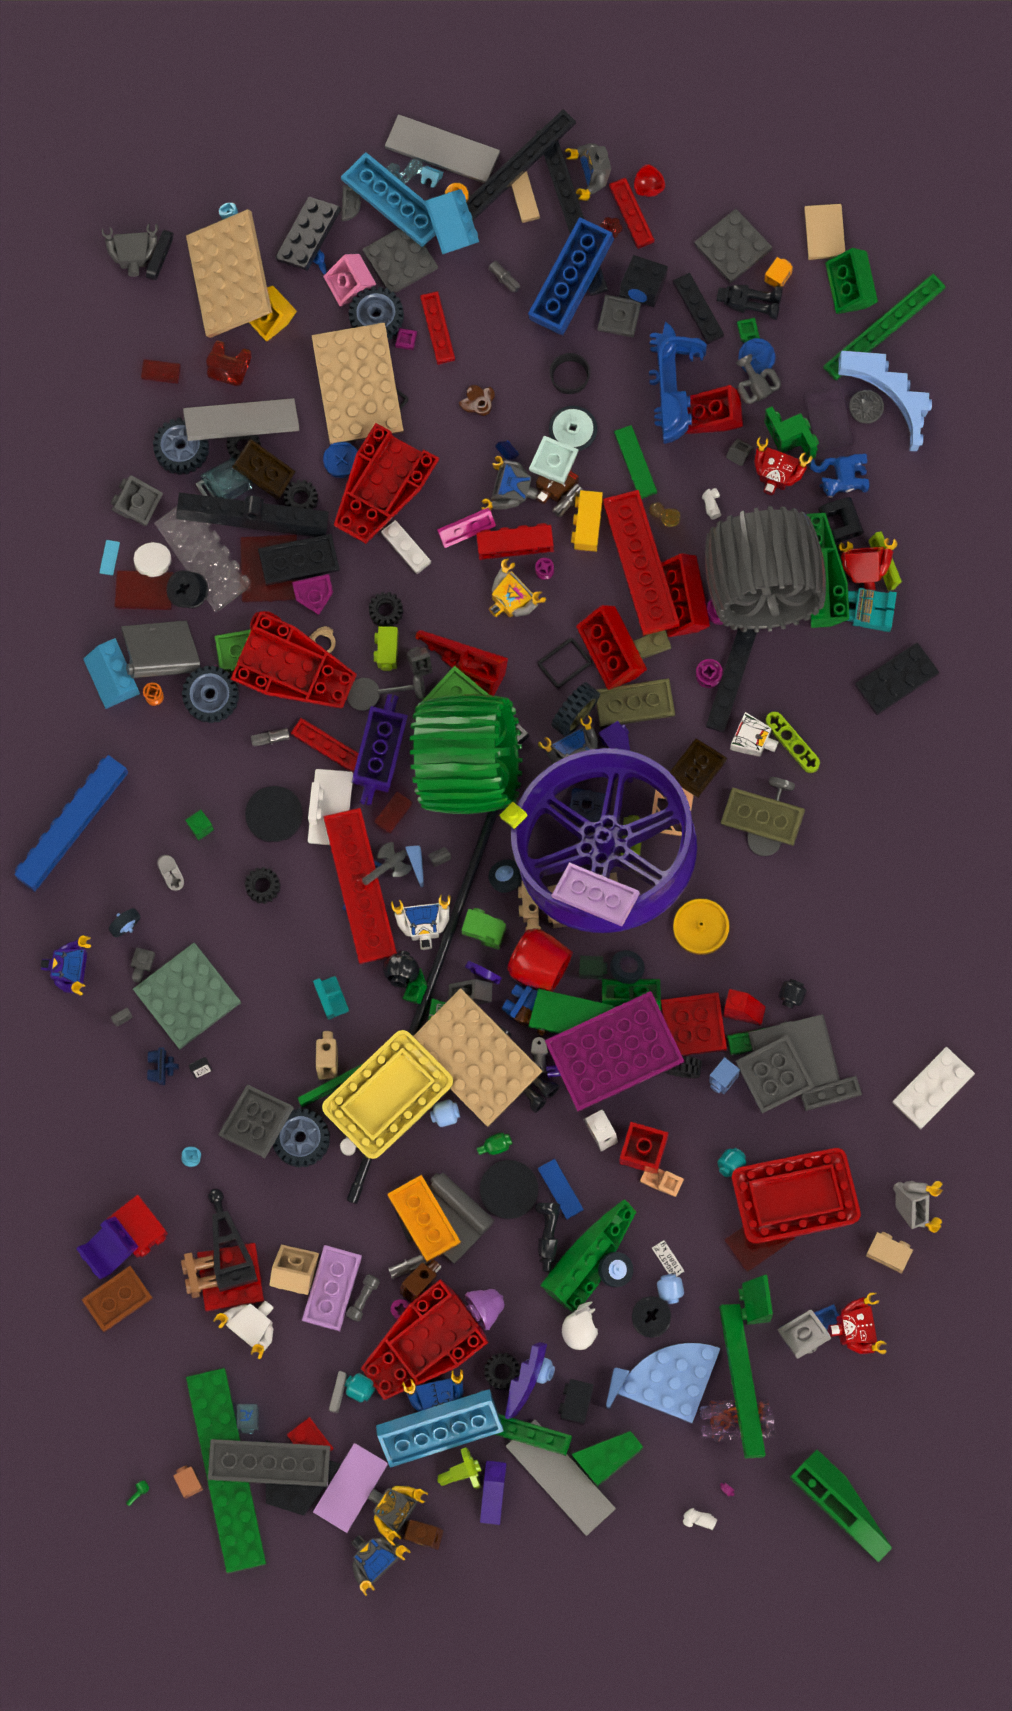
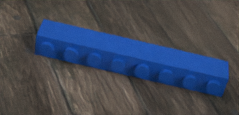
[14,755,128,892]

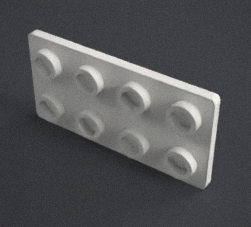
[308,769,353,845]

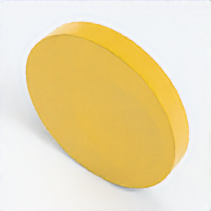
[673,899,729,955]

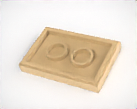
[804,204,845,260]

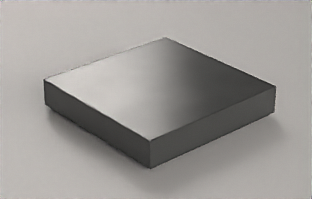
[598,294,642,338]

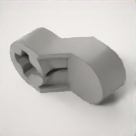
[157,855,184,891]

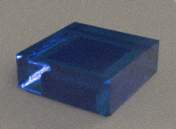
[495,441,519,460]

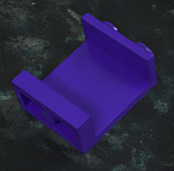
[76,1217,139,1279]

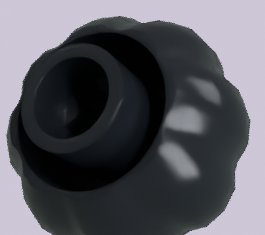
[383,951,420,988]

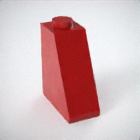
[724,989,766,1026]

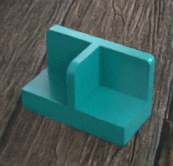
[313,976,349,1020]

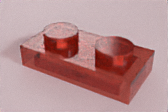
[141,359,181,384]
[374,792,413,834]

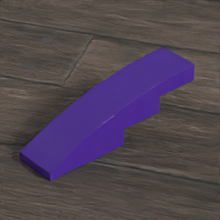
[505,1342,547,1419]

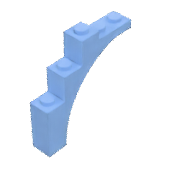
[838,351,932,452]

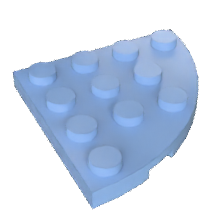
[618,1343,720,1423]

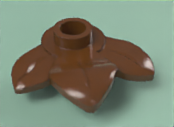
[459,385,495,416]

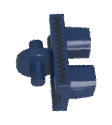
[147,1047,179,1085]

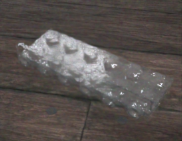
[154,506,252,612]

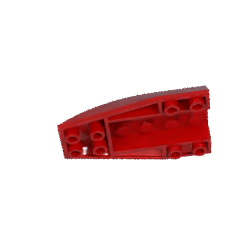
[334,423,440,544]
[230,611,357,709]
[361,1279,489,1400]

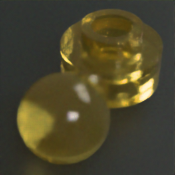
[649,502,680,527]

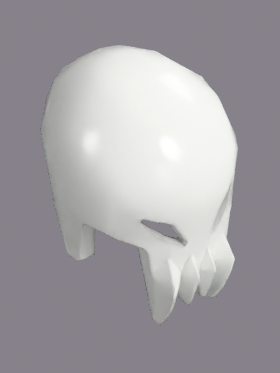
[562,1302,598,1350]

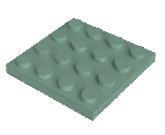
[133,943,241,1050]

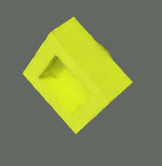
[499,802,528,829]

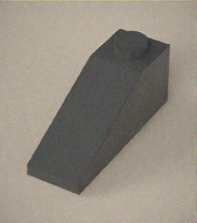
[407,647,433,676]

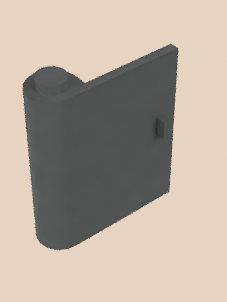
[121,620,200,678]
[429,1173,495,1264]

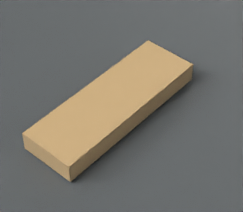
[511,171,540,223]

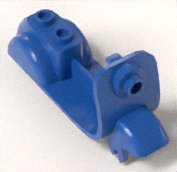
[649,322,707,444]

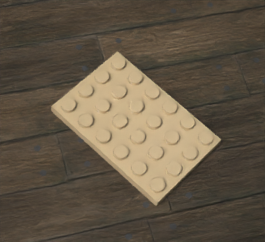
[186,209,272,338]
[312,323,404,445]
[413,988,543,1127]

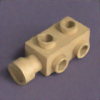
[518,881,541,931]

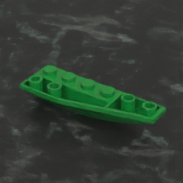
[807,513,849,628]
[540,1200,636,1313]
[790,1449,892,1563]

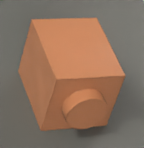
[173,1465,204,1498]

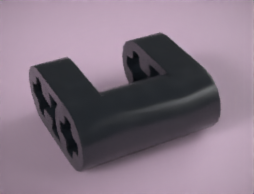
[818,497,864,544]

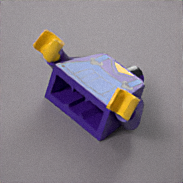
[41,935,91,996]

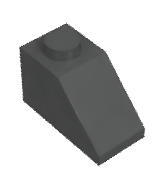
[448,979,492,1005]

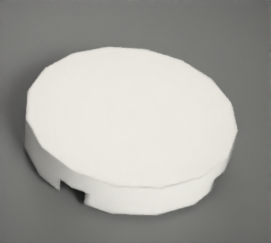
[134,542,172,577]

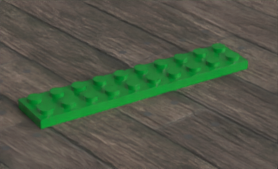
[186,1368,266,1573]

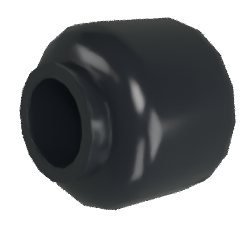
[778,978,807,1009]

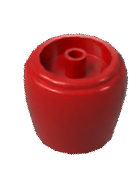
[507,928,573,992]

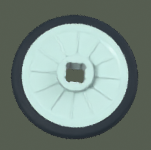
[549,406,597,451]

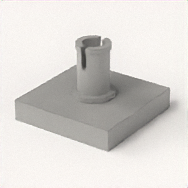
[777,1309,831,1359]

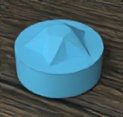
[219,203,238,220]
[181,1147,201,1167]

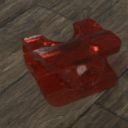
[206,340,251,386]

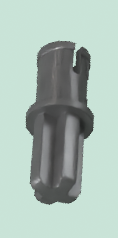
[488,261,520,292]
[552,484,583,518]
[251,728,290,747]
[388,1255,428,1279]

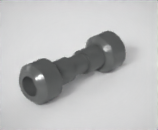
[346,1274,380,1322]

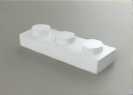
[381,520,431,574]

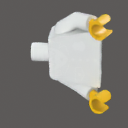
[213,1301,274,1359]

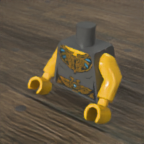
[368,1486,428,1546]

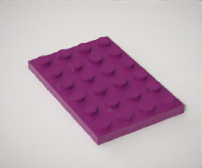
[545,991,684,1112]

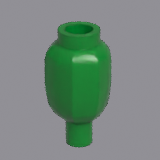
[477,1132,513,1155]

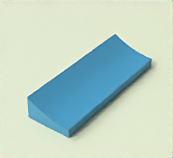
[341,152,436,247]
[376,1389,503,1468]

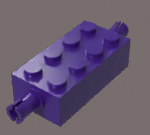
[351,694,408,806]

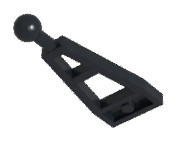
[208,1189,258,1292]

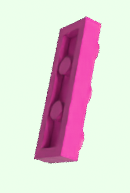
[437,508,496,548]

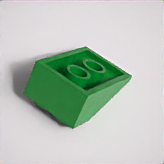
[738,1275,773,1325]

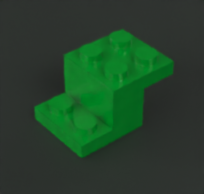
[764,406,819,460]

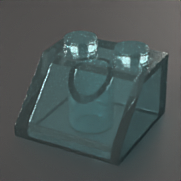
[200,458,253,499]

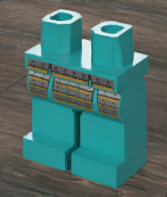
[847,588,897,632]

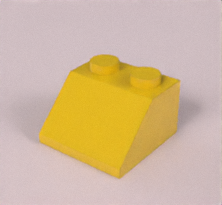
[249,286,297,341]

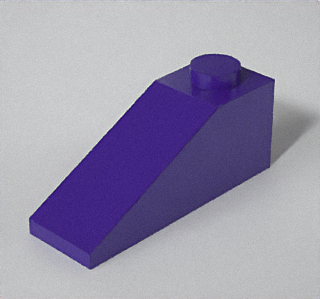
[599,721,633,783]
[480,1461,507,1525]

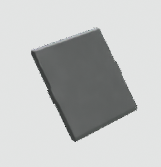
[748,1014,840,1087]

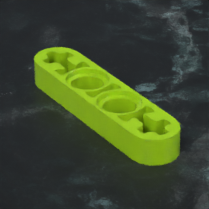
[766,712,820,773]

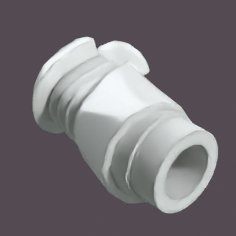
[702,488,721,520]
[683,1508,717,1530]

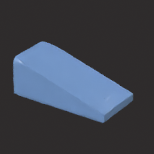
[405,846,424,887]
[606,1368,629,1409]

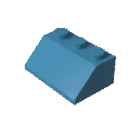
[425,189,479,254]
[83,638,140,709]

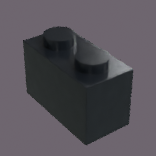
[558,1379,594,1425]

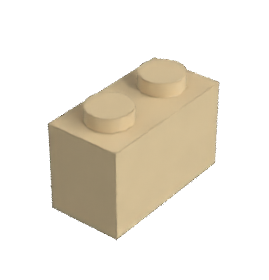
[866,1232,913,1274]

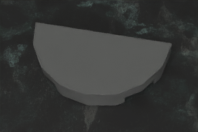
[341,185,361,222]

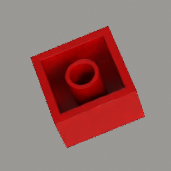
[620,1122,668,1175]

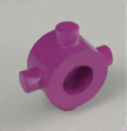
[720,1483,735,1497]

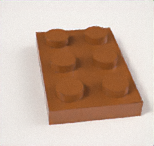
[81,1266,153,1332]

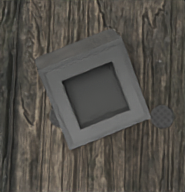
[726,438,753,466]
[428,847,451,867]

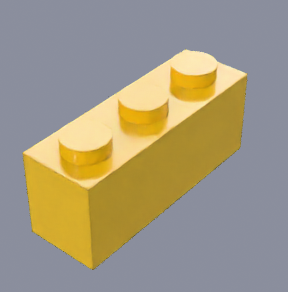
[571,490,603,552]

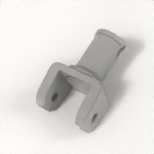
[531,1037,548,1073]

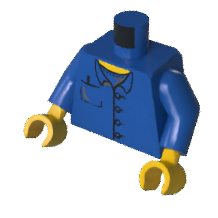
[402,1369,464,1412]

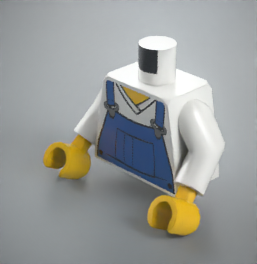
[391,895,451,950]

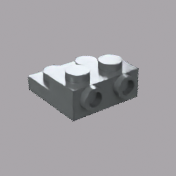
[110,475,163,526]

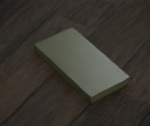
[596,678,675,728]
[720,787,805,846]

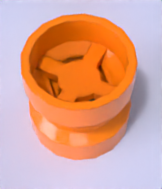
[143,682,164,706]

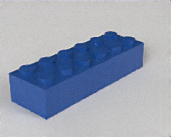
[528,217,614,336]

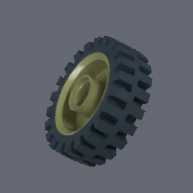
[551,682,600,737]

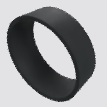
[550,353,590,394]

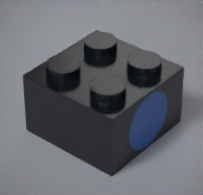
[619,255,668,307]

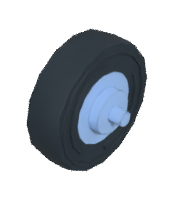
[488,859,522,893]
[108,908,141,937]
[598,1252,633,1287]

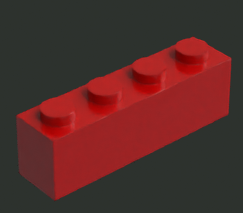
[476,523,554,560]

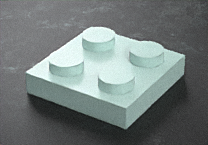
[529,436,578,485]

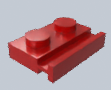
[287,1417,334,1451]

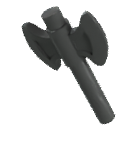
[362,842,412,885]

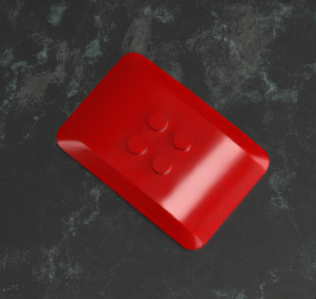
[731,1148,861,1244]

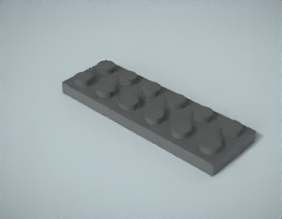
[208,1439,331,1487]

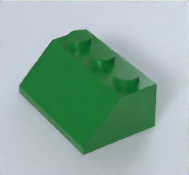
[825,248,878,314]
[602,979,661,1011]

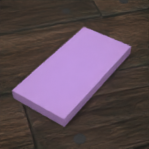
[552,862,640,926]
[302,1245,362,1332]
[313,1443,388,1533]

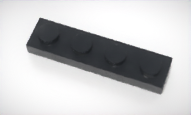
[673,273,724,345]

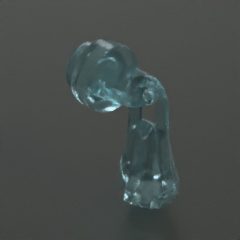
[386,159,423,184]

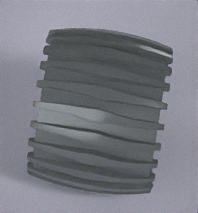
[705,506,826,633]

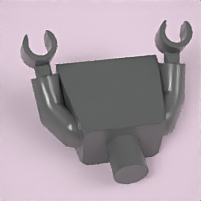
[102,223,159,277]

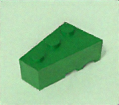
[572,1431,643,1487]

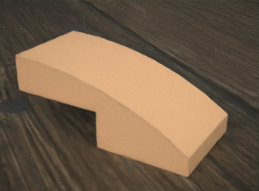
[640,1169,684,1197]

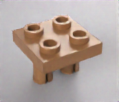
[181,1252,218,1299]

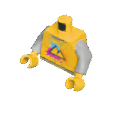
[489,558,546,617]

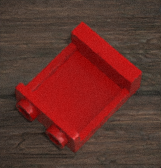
[107,1195,168,1258]

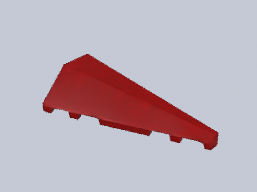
[415,630,508,696]

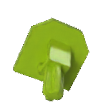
[437,1448,482,1489]

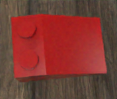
[685,385,743,434]

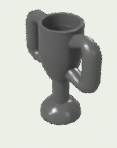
[736,354,781,404]

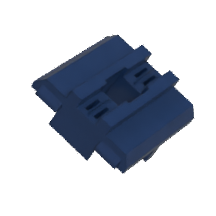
[569,788,606,822]

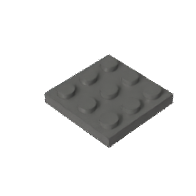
[694,209,773,284]
[362,228,438,293]
[735,1035,814,1114]
[218,1084,294,1158]

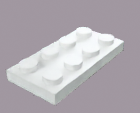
[892,1047,975,1130]

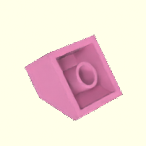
[323,254,376,307]

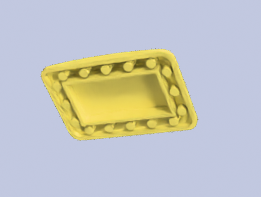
[322,1030,453,1159]

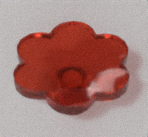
[599,217,623,238]

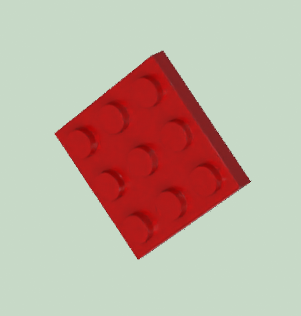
[661,992,727,1056]
[197,1243,264,1312]

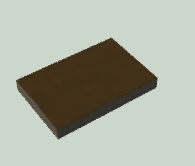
[232,439,296,500]
[670,738,728,798]

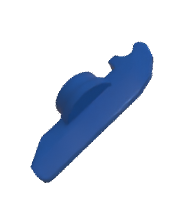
[313,249,328,275]

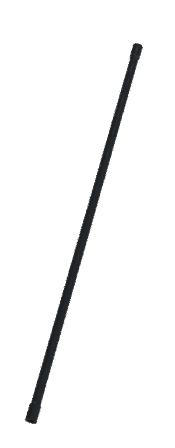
[346,810,499,1204]

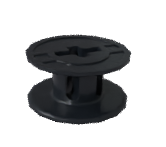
[166,570,208,609]
[632,1296,671,1338]

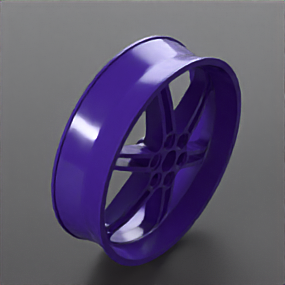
[511,748,697,933]

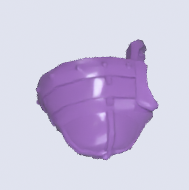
[465,1289,505,1330]

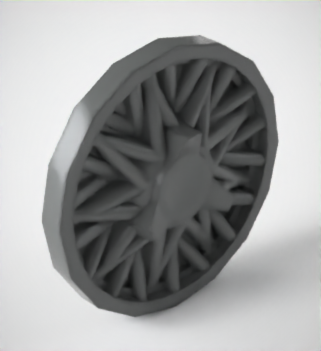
[849,390,884,424]

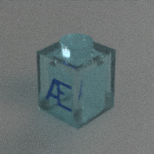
[237,1404,259,1434]

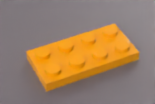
[387,1175,461,1263]

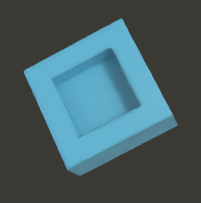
[420,166,444,187]

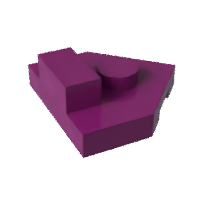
[292,574,333,615]

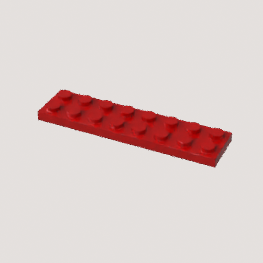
[602,490,680,636]
[323,808,397,965]

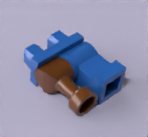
[502,984,546,1036]

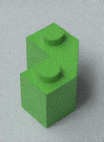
[462,908,507,950]

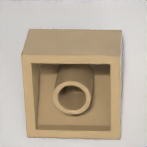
[270,1244,319,1295]

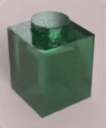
[579,956,607,980]

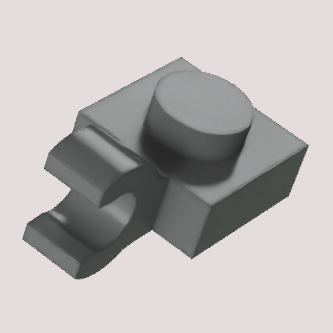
[131,947,155,983]

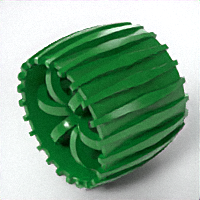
[410,694,523,814]

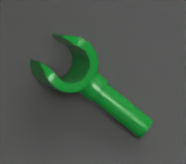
[126,1481,149,1506]

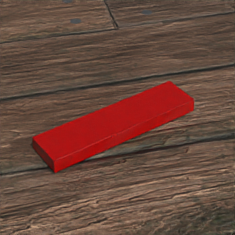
[609,177,655,249]
[420,291,455,365]
[291,718,359,773]

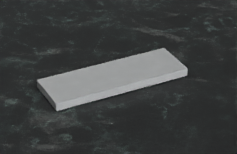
[385,114,500,183]
[183,398,299,441]
[506,1420,616,1536]

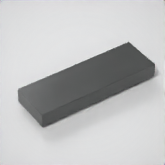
[800,1076,862,1111]

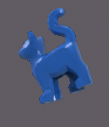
[809,454,869,498]

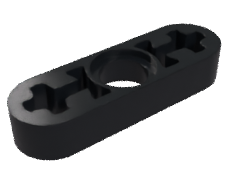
[146,229,174,281]

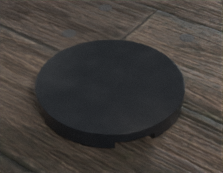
[245,786,303,843]
[480,1160,539,1219]

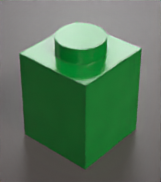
[185,810,214,841]

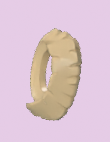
[309,626,336,653]

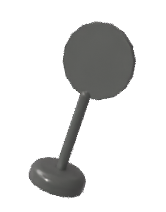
[347,673,425,711]
[748,777,795,856]

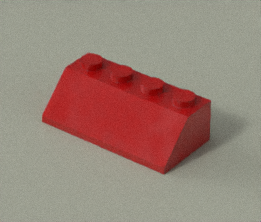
[661,553,710,637]
[576,605,647,690]

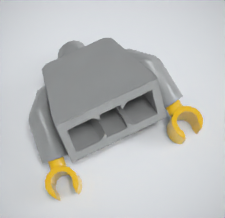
[893,1181,943,1233]

